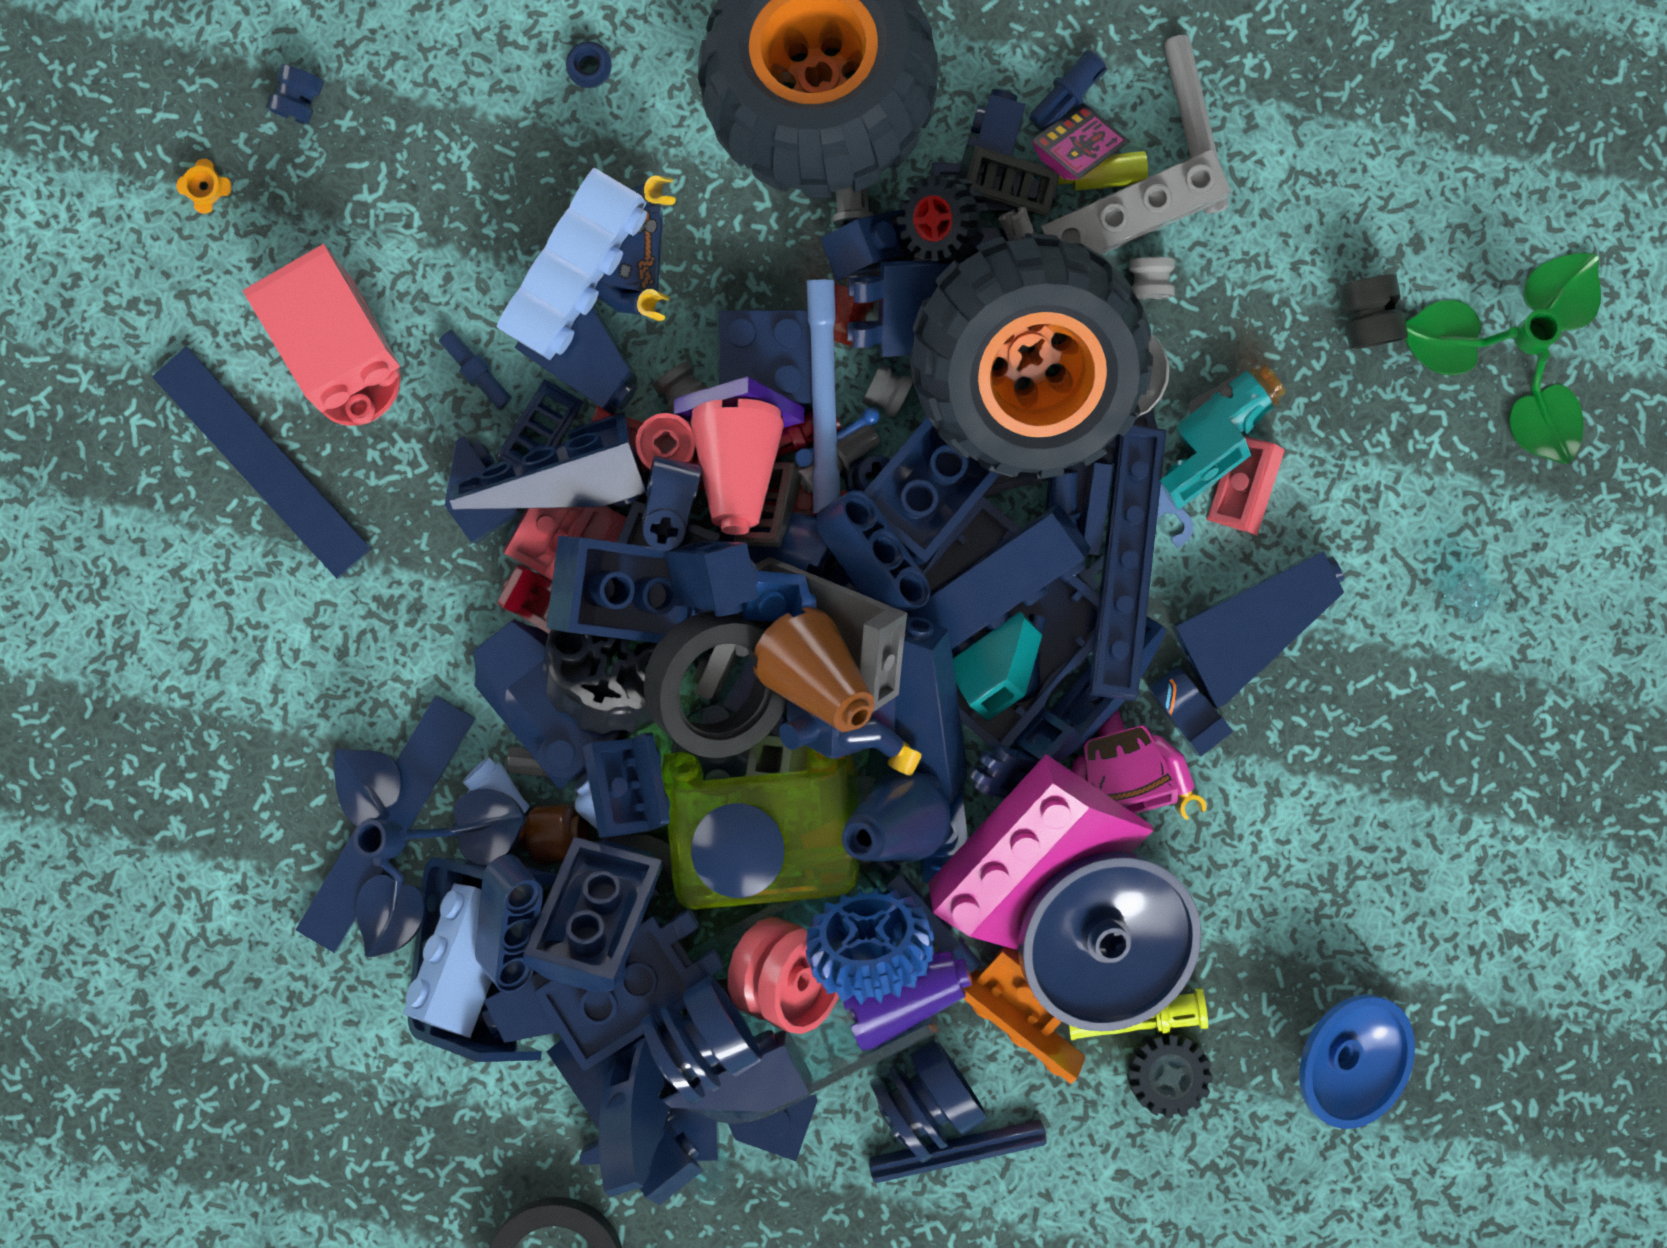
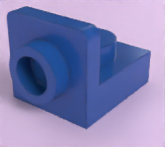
[742,571,817,622]

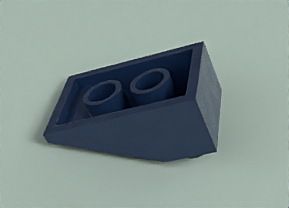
[546,535,696,643]

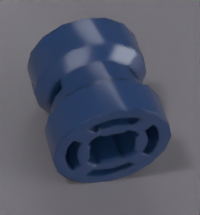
[265,64,324,125]

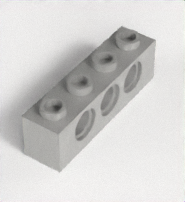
[1041,149,1231,255]

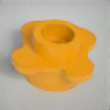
[176,159,232,214]

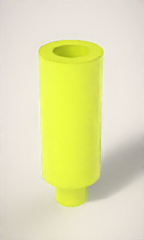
[1057,151,1148,191]

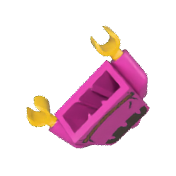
[1071,710,1207,820]

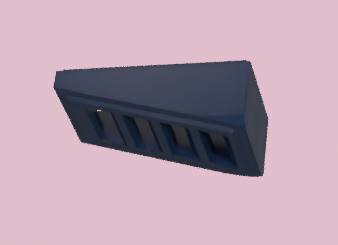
[496,379,584,466]

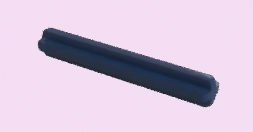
[869,1120,1047,1183]

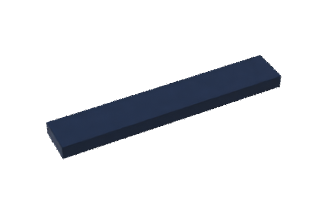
[152,346,373,579]
[1089,424,1167,701]
[296,695,476,953]

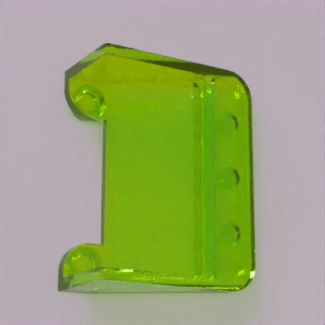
[663,748,859,909]

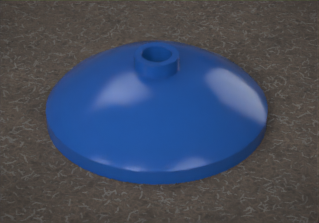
[1299,994,1415,1129]

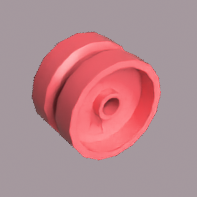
[728,917,841,1034]

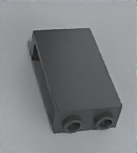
[736,557,907,713]

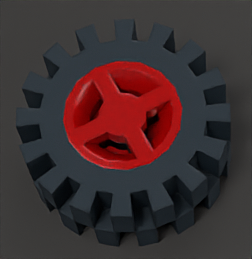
[897,175,988,261]

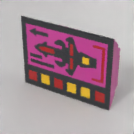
[1031,103,1131,180]

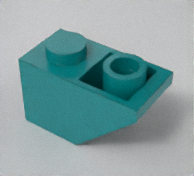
[953,611,1042,721]

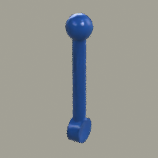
[795,407,880,467]

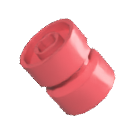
[635,413,697,470]

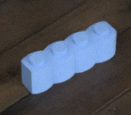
[496,168,647,360]

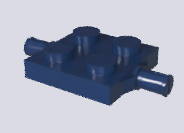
[870,861,982,973]

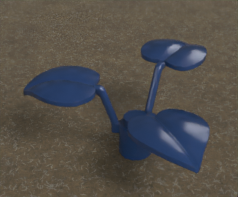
[334,749,525,957]

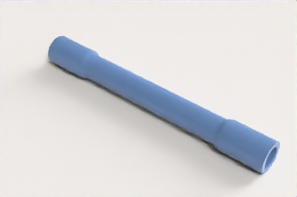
[807,279,841,513]

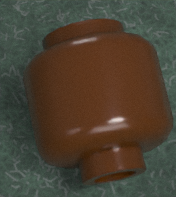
[519,804,591,865]

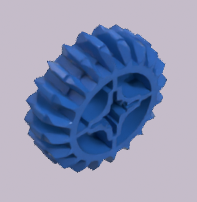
[805,886,934,1005]

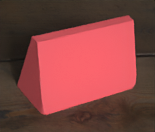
[1206,436,1285,536]

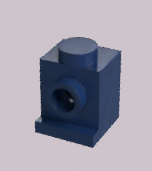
[966,89,1026,156]

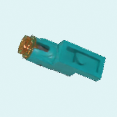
[1160,364,1286,510]

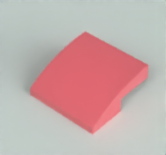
[502,506,627,580]

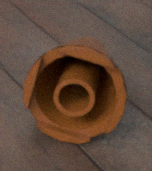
[753,607,875,732]

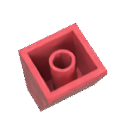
[243,243,400,412]

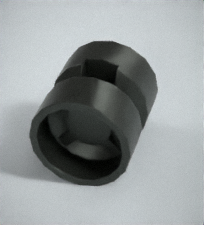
[1338,274,1408,350]

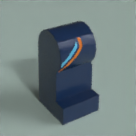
[1148,666,1234,757]

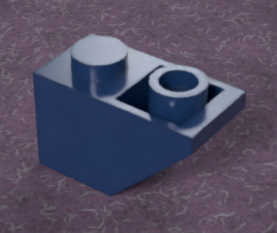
[821,209,918,281]
[445,436,521,544]

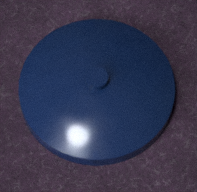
[1018,851,1201,1032]

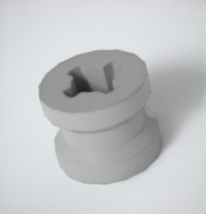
[1129,257,1175,299]

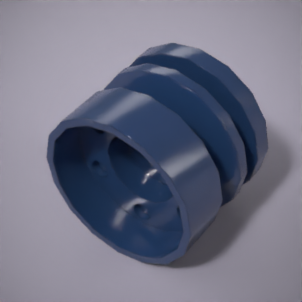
[640,975,763,1105]
[870,1037,988,1163]

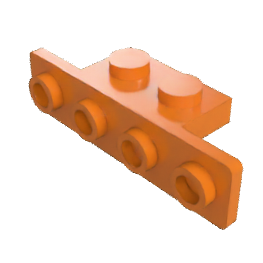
[938,946,1086,1084]

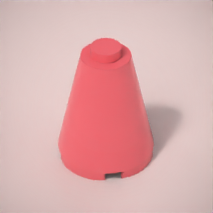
[691,399,784,535]

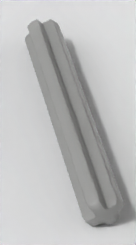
[1164,35,1229,214]

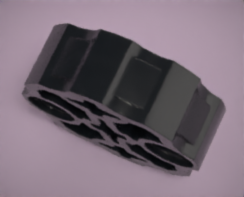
[543,629,658,735]

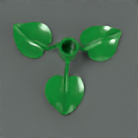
[1405,253,1601,464]

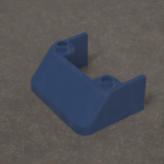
[408,857,557,1062]

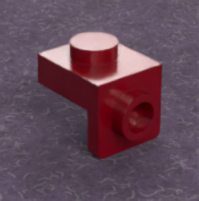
[497,565,552,633]

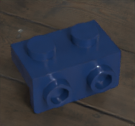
[583,732,670,838]

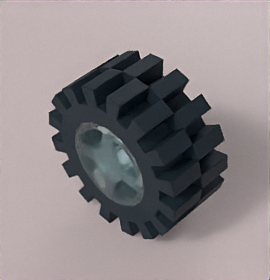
[1127,1031,1213,1118]

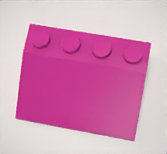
[928,755,1153,950]

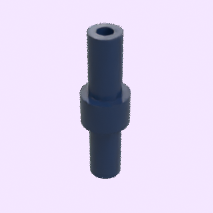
[439,329,512,410]

